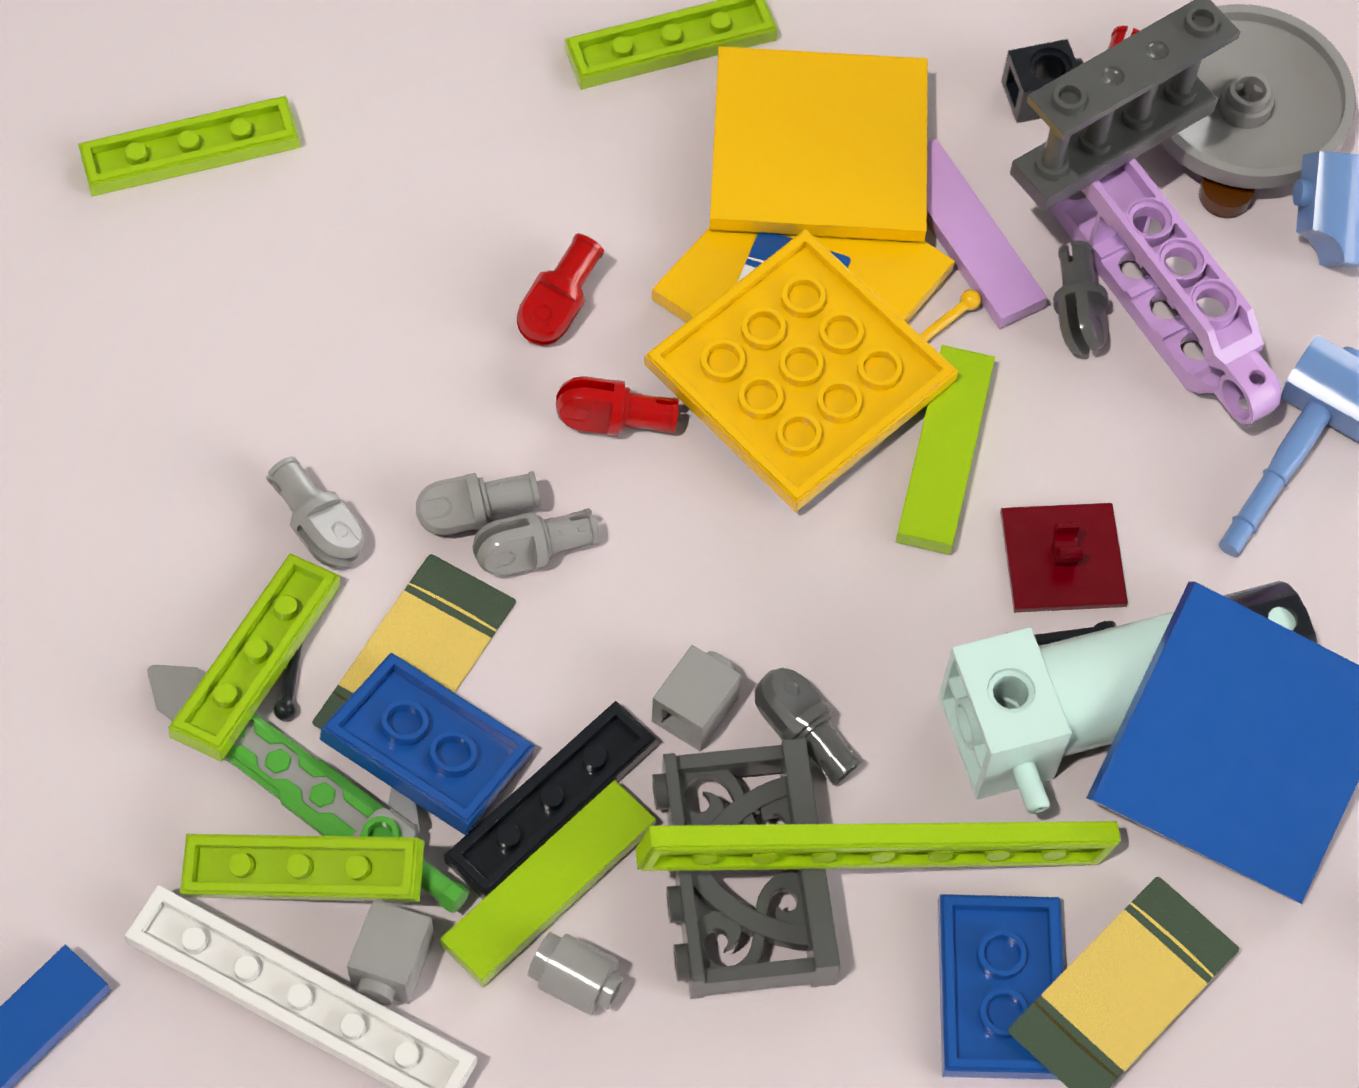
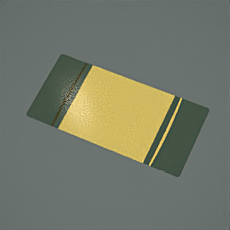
[312,554,516,729]
[1008,877,1239,1088]

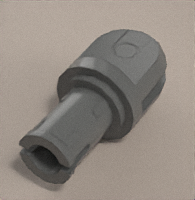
[1053,241,1109,356]
[755,667,862,785]

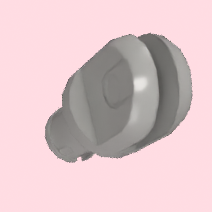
[266,456,364,568]
[416,471,541,536]
[472,508,599,575]

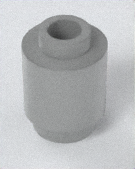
[528,932,624,1016]

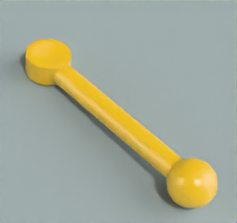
[919,289,982,342]

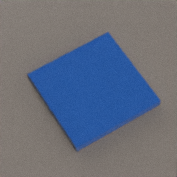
[1086,581,1359,904]

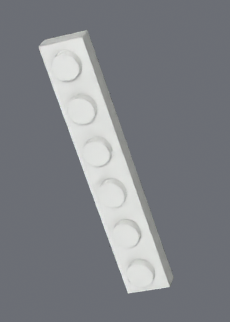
[124,885,477,1088]

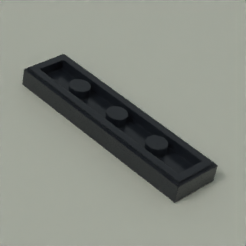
[444,701,657,900]

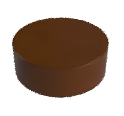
[1199,177,1255,218]

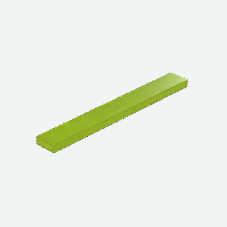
[635,821,1121,871]

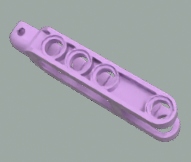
[1049,158,1281,425]

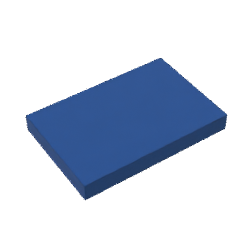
[320,652,535,835]
[937,894,1064,1080]

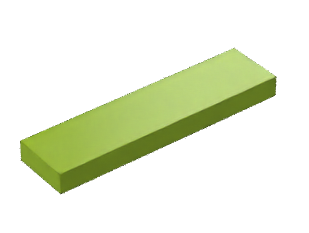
[565,0,778,90]
[78,95,300,197]
[895,345,995,555]
[168,553,341,762]
[440,780,656,987]
[180,834,424,902]

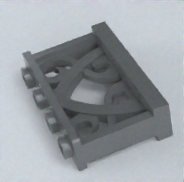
[652,738,840,999]

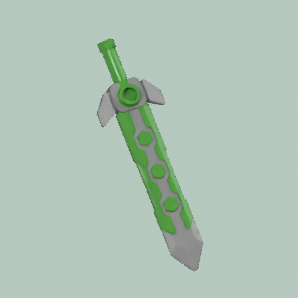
[147,665,470,913]

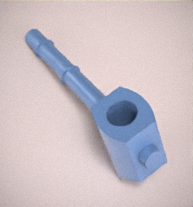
[1293,151,1359,268]
[1218,334,1359,557]

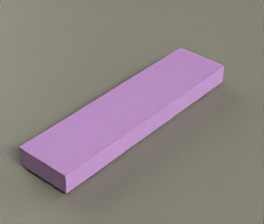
[927,138,1048,329]

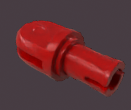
[517,233,605,346]
[556,376,679,436]

